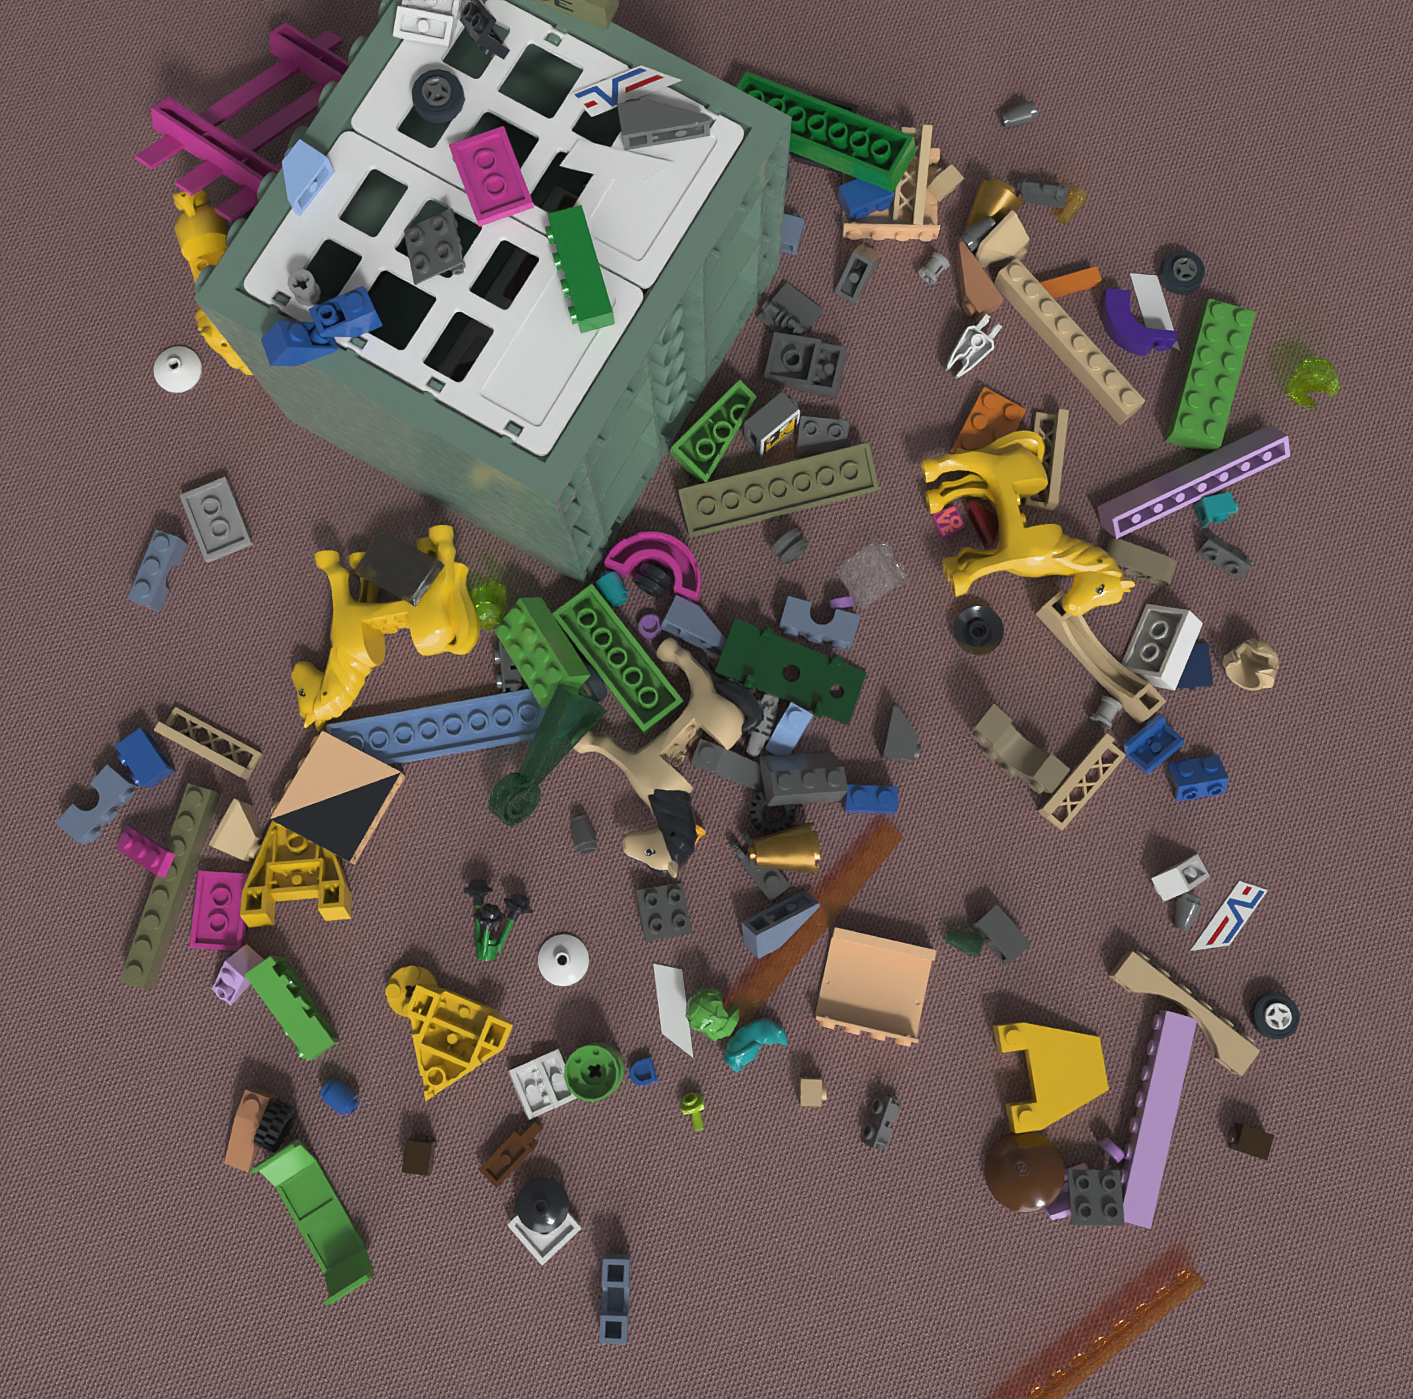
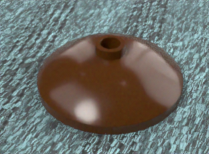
[984,1131,1065,1213]

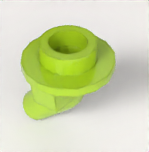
[679,1092,705,1131]

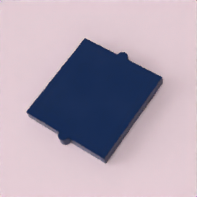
[1176,643,1214,690]

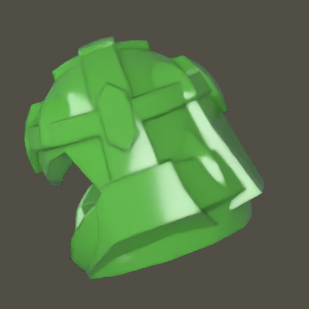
[685,987,739,1041]

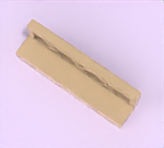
[892,124,933,225]
[1024,409,1069,511]
[154,707,262,780]
[1038,733,1126,831]

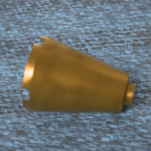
[963,176,1024,233]
[748,822,820,873]

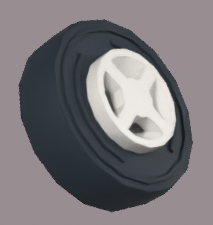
[1250,993,1300,1039]

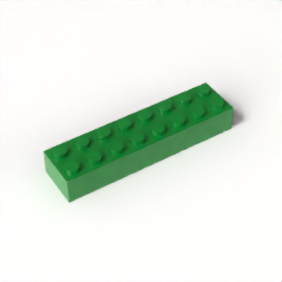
[736,71,916,193]

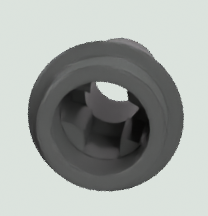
[1001,100,1038,128]
[960,216,997,251]
[572,815,599,855]
[1173,892,1203,932]

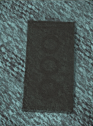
[353,531,445,607]

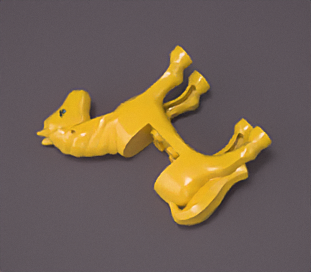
[172,189,253,375]
[921,430,1135,616]
[291,525,480,732]

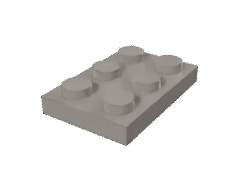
[179,477,253,563]

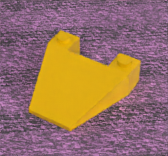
[240,821,352,927]
[993,1022,1109,1133]

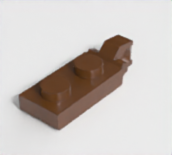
[479,1120,544,1188]

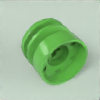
[564,1042,625,1102]

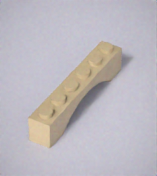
[1036,590,1167,724]
[1108,951,1260,1076]

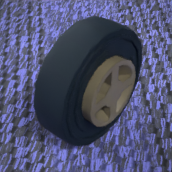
[579,661,607,703]

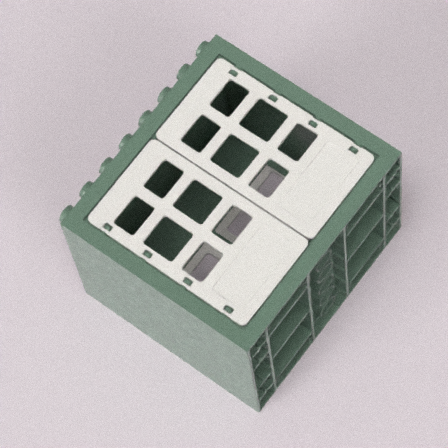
[194,0,792,587]

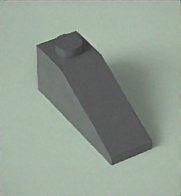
[617,99,710,150]
[691,739,764,792]

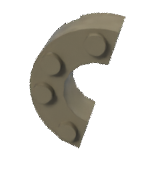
[971,704,1070,794]

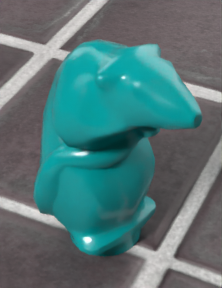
[722,1018,788,1073]

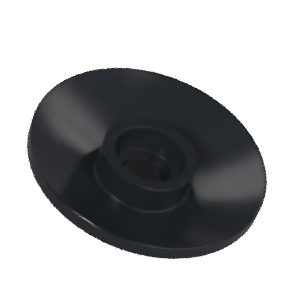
[954,606,1004,655]
[516,1178,569,1233]

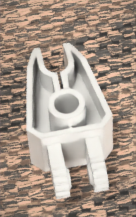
[945,314,1002,379]

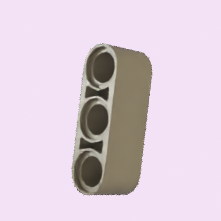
[1105,538,1178,587]

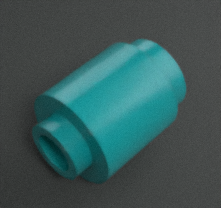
[595,570,629,608]

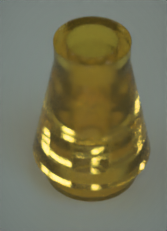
[1056,186,1087,225]

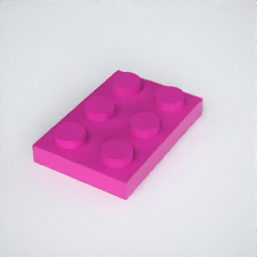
[449,126,534,227]
[189,871,249,951]

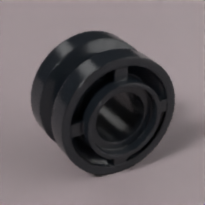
[632,563,672,598]

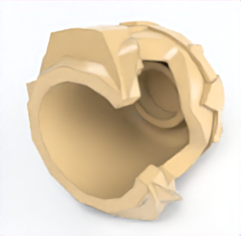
[1223,638,1279,691]

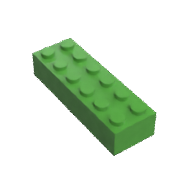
[1165,298,1256,454]
[552,584,684,736]

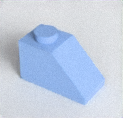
[282,139,334,216]
[765,702,813,756]

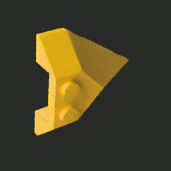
[407,984,514,1101]

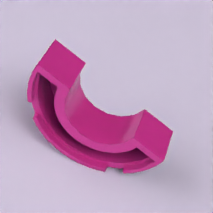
[604,532,701,605]

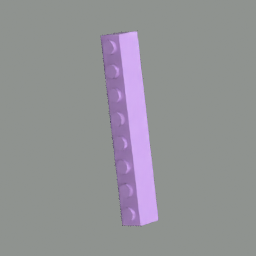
[1098,425,1290,539]
[1120,1010,1197,1229]

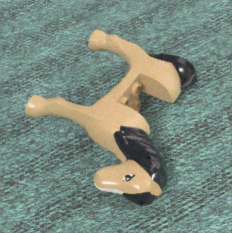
[571,638,764,878]

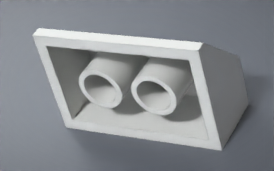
[1121,604,1203,690]

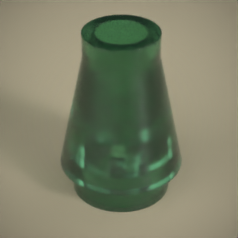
[945,928,985,957]

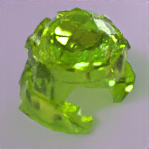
[1286,357,1341,409]
[467,580,507,630]

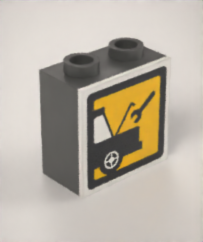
[744,392,800,458]

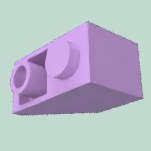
[212,944,264,1006]

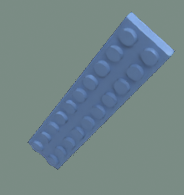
[326,689,582,766]

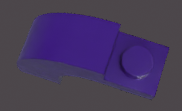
[1100,288,1177,356]

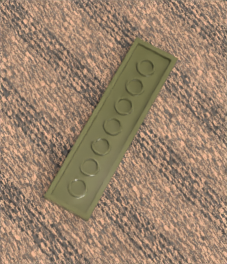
[678,442,879,538]

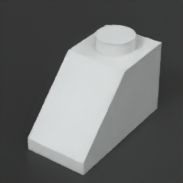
[1151,854,1210,901]

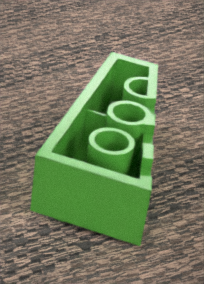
[670,380,757,484]
[244,956,340,1061]

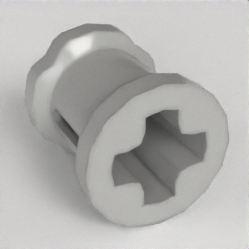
[918,252,950,285]
[288,269,321,307]
[1090,696,1122,729]

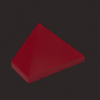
[965,500,999,550]

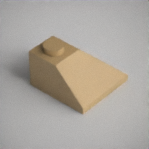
[975,210,1030,267]
[209,799,263,862]

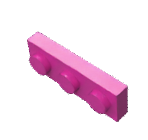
[116,826,176,878]

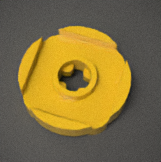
[385,966,438,1018]

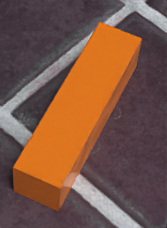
[1040,266,1102,298]

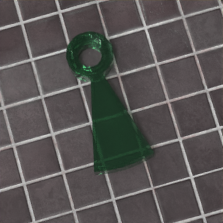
[488,684,607,826]

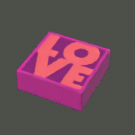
[932,506,965,539]

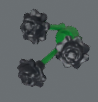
[463,879,533,961]

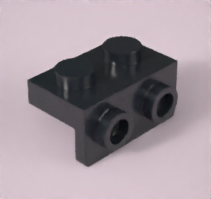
[460,0,510,60]

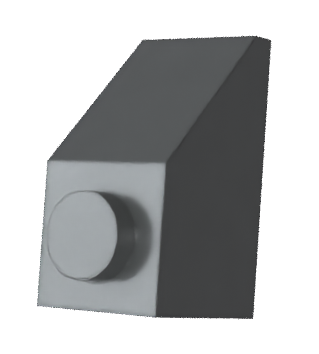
[834,244,882,304]
[881,706,921,764]

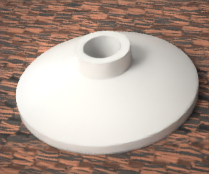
[153,346,202,393]
[538,934,589,986]

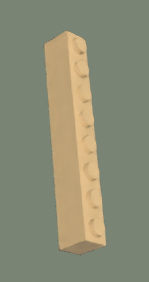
[994,258,1145,426]

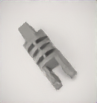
[746,694,779,758]

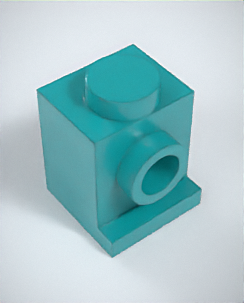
[1195,492,1238,528]

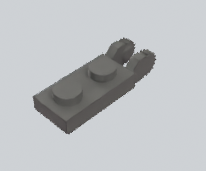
[729,831,790,902]

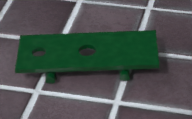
[714,618,867,725]

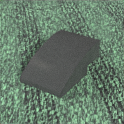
[764,332,848,399]

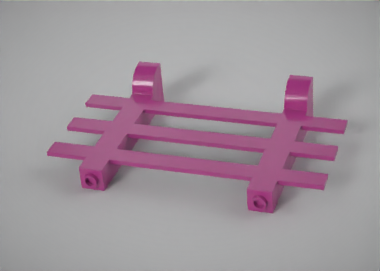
[136,22,349,223]

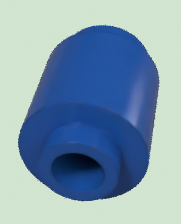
[320,1078,360,1116]

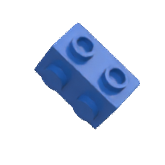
[1124,714,1184,775]
[1168,755,1229,801]

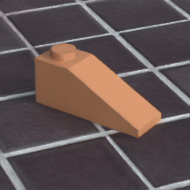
[956,241,1003,323]
[224,1087,278,1172]

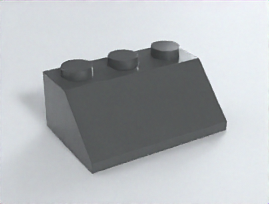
[759,752,848,806]

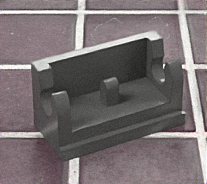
[970,904,1032,965]

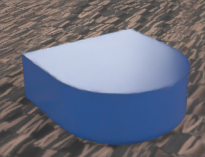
[629,1056,659,1086]

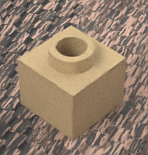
[927,164,964,202]
[799,1077,827,1107]

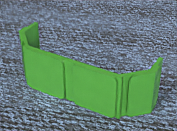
[250,1139,375,1305]

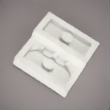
[393,0,462,48]
[508,1049,577,1120]

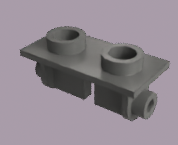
[1017,178,1070,208]
[1197,535,1252,580]
[493,641,522,694]
[861,1092,901,1151]

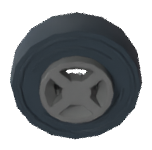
[412,69,465,123]
[1160,251,1205,295]

